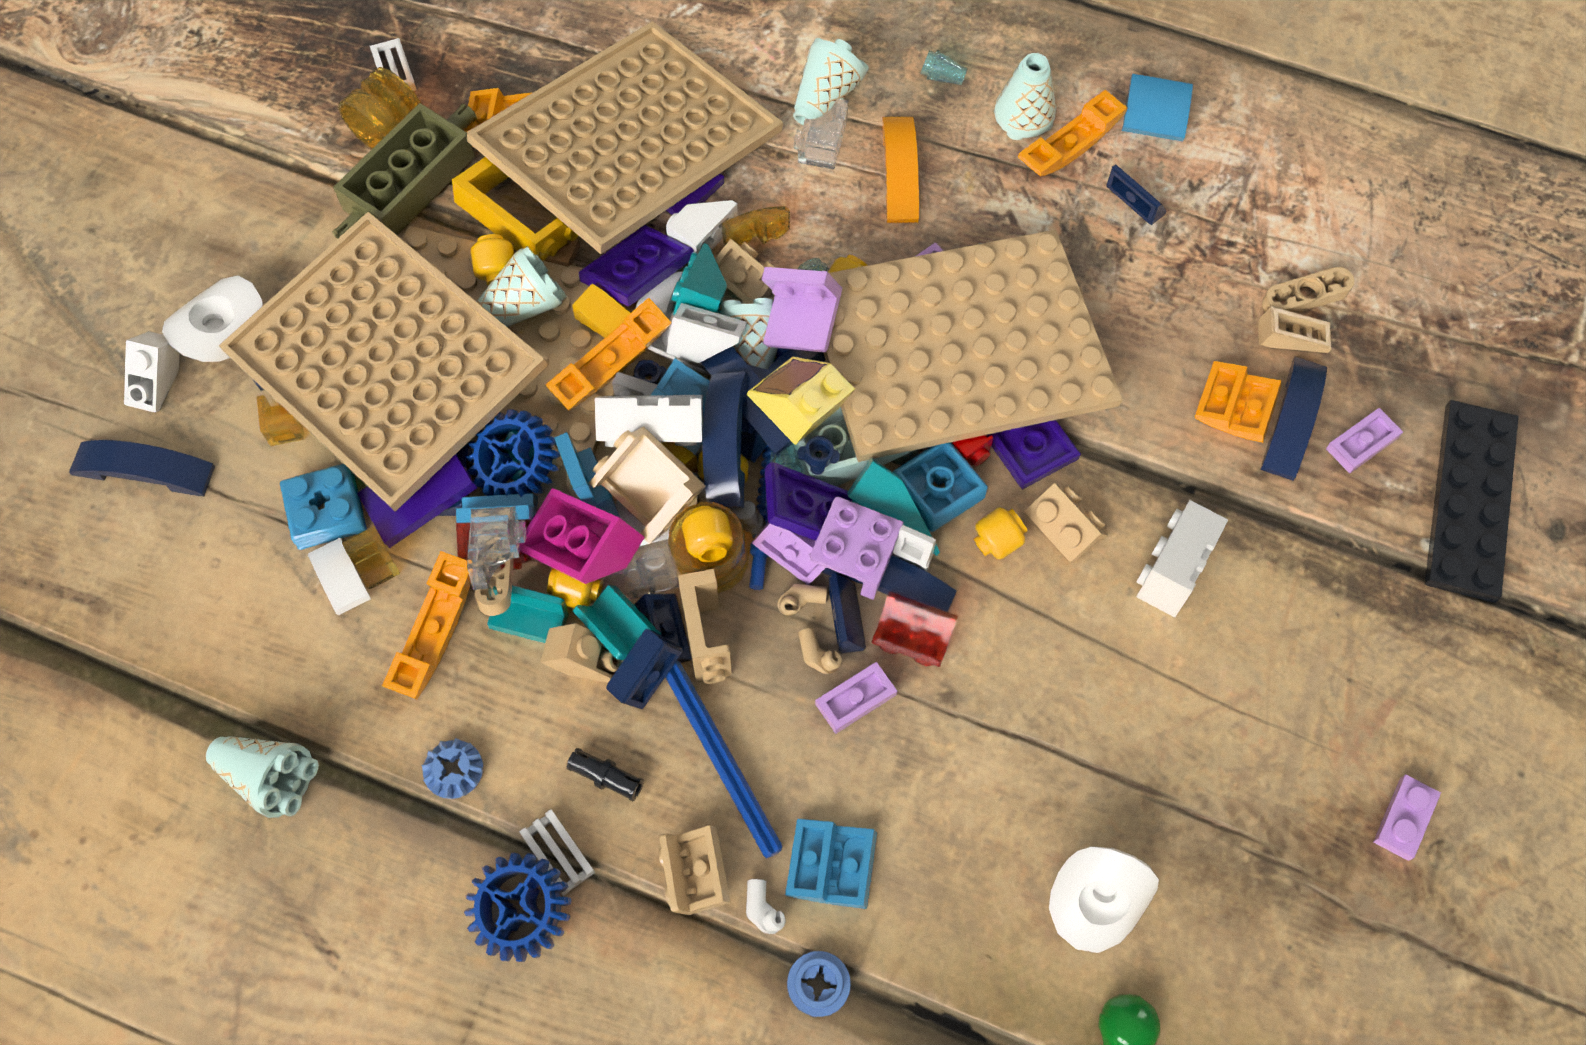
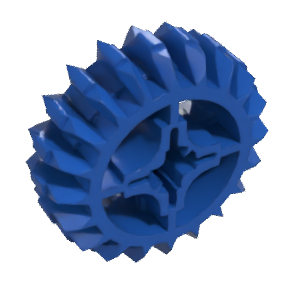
[466,409,561,497]
[464,853,572,962]

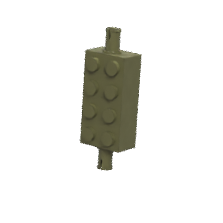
[332,103,477,239]

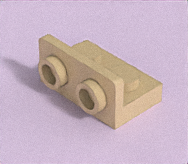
[715,239,776,304]

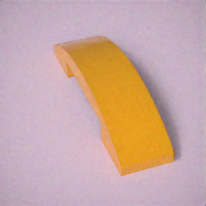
[1018,90,1128,177]
[882,117,919,223]
[545,298,672,411]
[382,551,475,700]

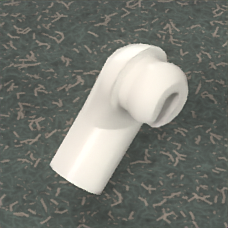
[746,879,785,934]

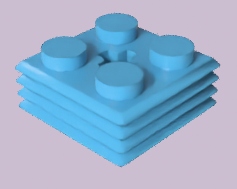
[893,442,988,532]
[280,464,367,550]

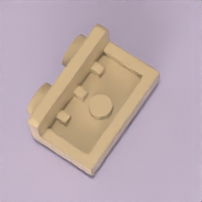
[1024,483,1108,563]
[659,825,730,915]

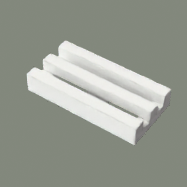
[370,38,417,99]
[519,810,595,896]

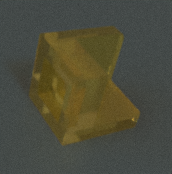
[256,395,305,446]
[342,526,401,589]

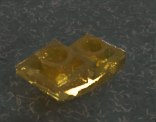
[722,206,790,245]

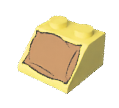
[747,357,855,445]

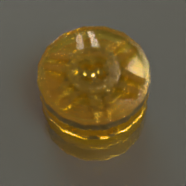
[338,67,422,149]
[668,502,749,593]

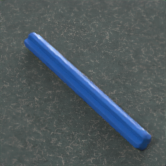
[665,660,782,858]

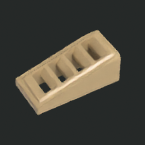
[1258,306,1331,353]

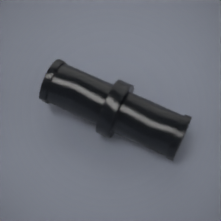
[566,748,644,802]

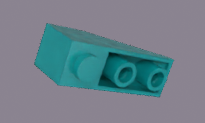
[671,243,727,315]
[847,458,940,556]

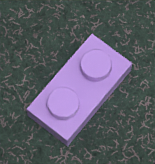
[1326,408,1403,474]
[815,662,897,734]
[1373,774,1441,861]

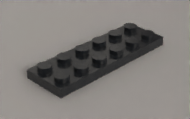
[1425,400,1519,603]

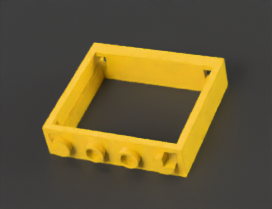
[452,157,579,261]

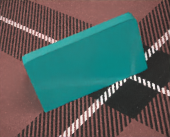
[487,585,569,643]
[573,585,661,660]

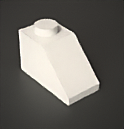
[666,200,738,254]
[666,303,747,363]

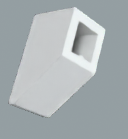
[124,331,180,413]

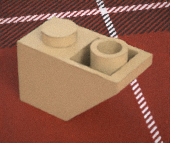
[540,623,624,683]

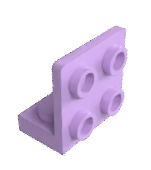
[762,267,842,352]
[810,497,903,600]
[752,523,826,585]

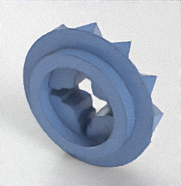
[422,738,483,799]
[787,951,851,1017]

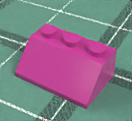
[515,488,645,584]

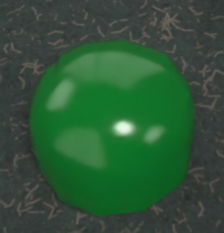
[1098,994,1160,1045]

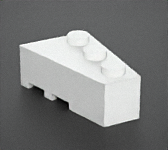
[595,395,703,447]
[1137,500,1228,617]

